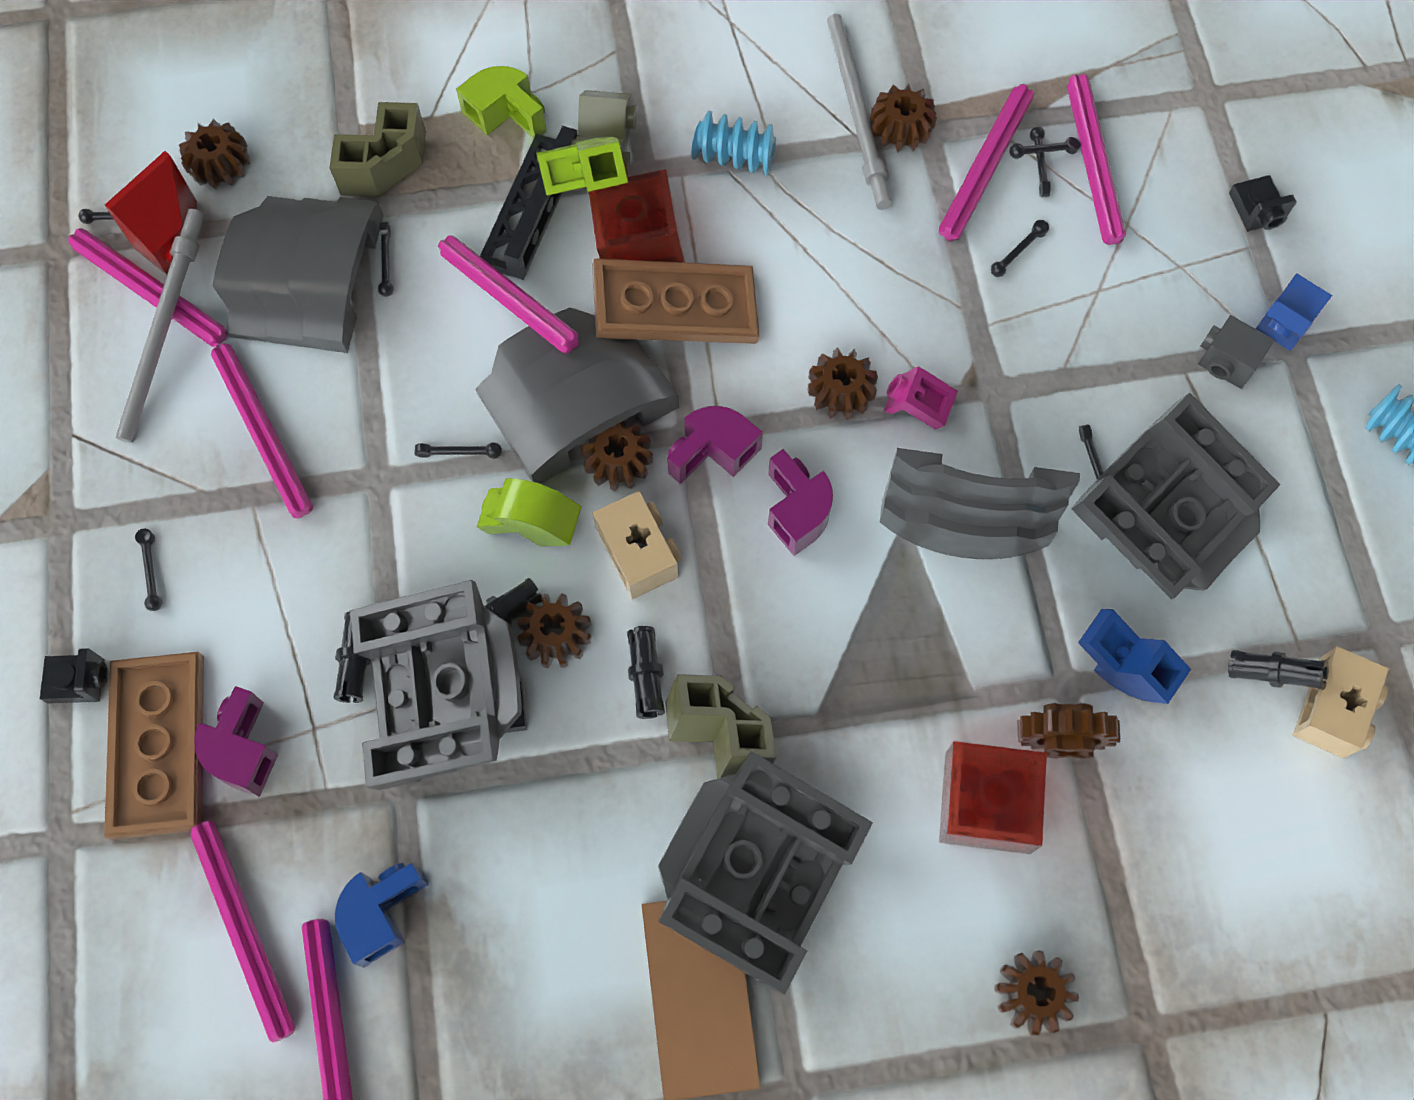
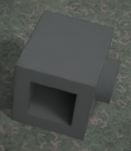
[1198,315,1275,389]

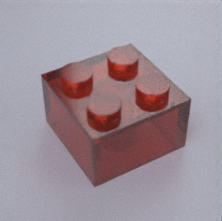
[589,169,684,263]
[939,741,1047,854]

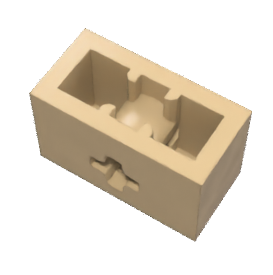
[592,491,682,599]
[1292,646,1389,758]

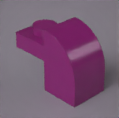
[667,406,763,484]
[768,449,833,556]
[195,686,278,797]

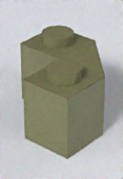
[572,90,637,187]
[329,102,426,197]
[665,674,776,779]

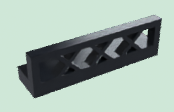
[480,125,578,280]

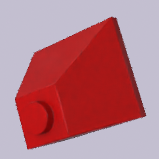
[104,151,197,275]

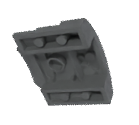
[212,196,384,353]
[475,307,679,484]
[1071,393,1281,600]
[879,448,1080,559]
[350,580,521,790]
[658,751,873,995]

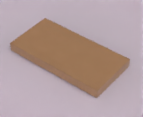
[592,258,760,344]
[104,652,204,840]
[641,901,761,1100]

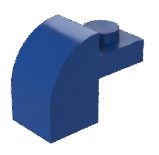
[1255,273,1333,351]
[1078,609,1191,704]
[335,863,429,968]

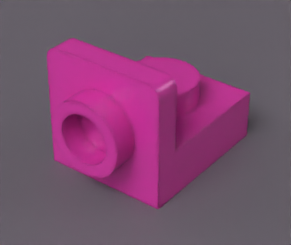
[884,366,958,430]

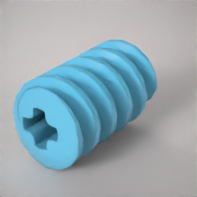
[691,110,776,176]
[1365,384,1414,465]

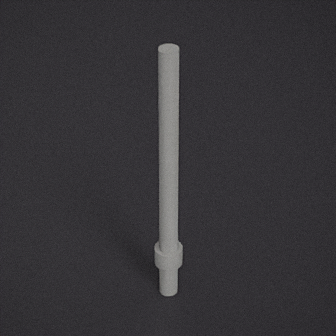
[827,14,892,210]
[115,209,205,443]

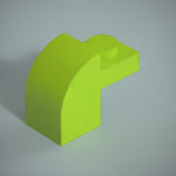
[456,66,547,139]
[537,137,628,196]
[477,478,582,547]

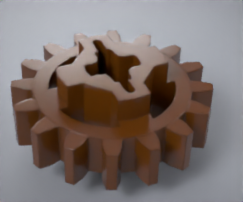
[1017,703,1121,759]

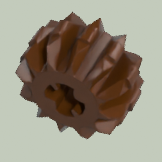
[870,83,937,153]
[179,119,250,190]
[807,347,878,420]
[581,421,653,492]
[517,593,592,668]
[994,950,1079,1036]

